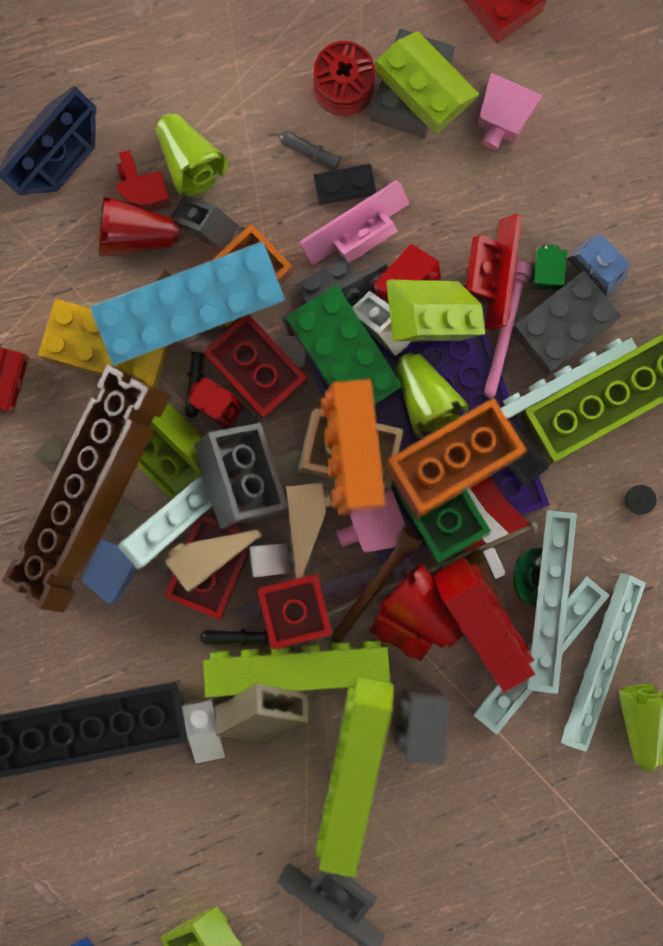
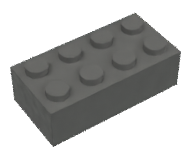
[395,689,450,765]

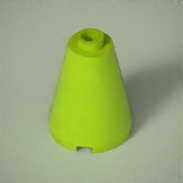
[155,114,228,196]
[395,352,469,439]
[619,684,663,771]

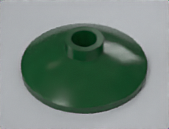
[513,548,543,608]

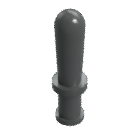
[279,132,341,170]

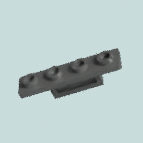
[281,258,388,337]
[277,863,385,946]

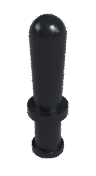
[184,352,205,418]
[200,629,267,647]

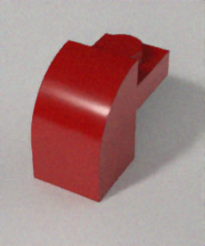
[116,149,172,211]

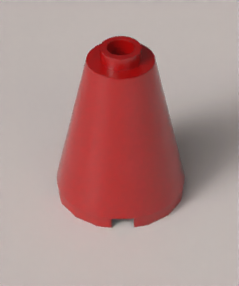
[99,197,179,257]
[379,563,463,648]

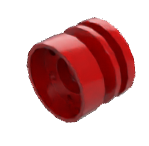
[313,41,375,117]

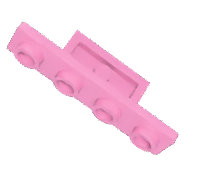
[300,180,409,265]

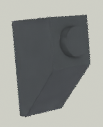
[170,195,239,250]

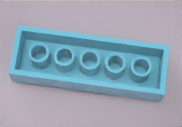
[90,241,285,366]

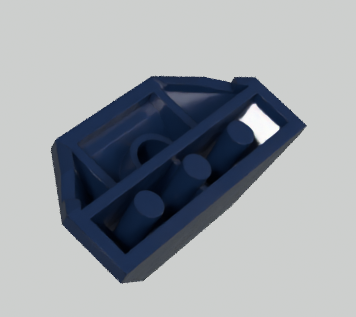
[0,86,97,195]

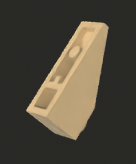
[286,483,331,578]
[165,530,262,592]

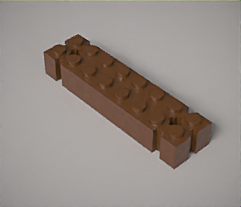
[2,364,171,613]

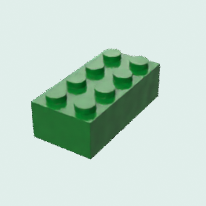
[285,285,402,405]

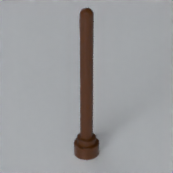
[331,526,423,643]

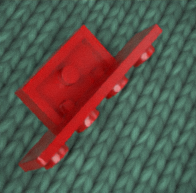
[466,213,522,331]

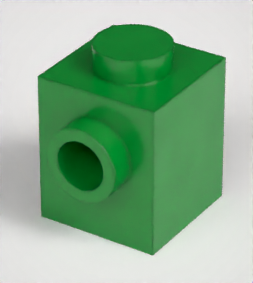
[531,244,567,291]

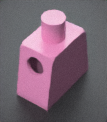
[477,73,542,150]
[336,489,405,553]

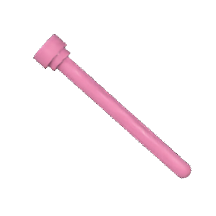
[484,261,534,398]

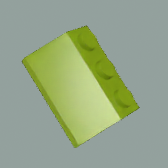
[375,31,479,135]
[386,280,485,342]
[137,402,203,500]
[160,906,242,946]

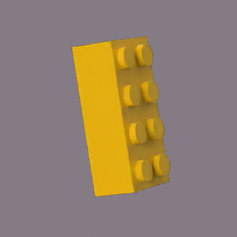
[38,298,171,388]

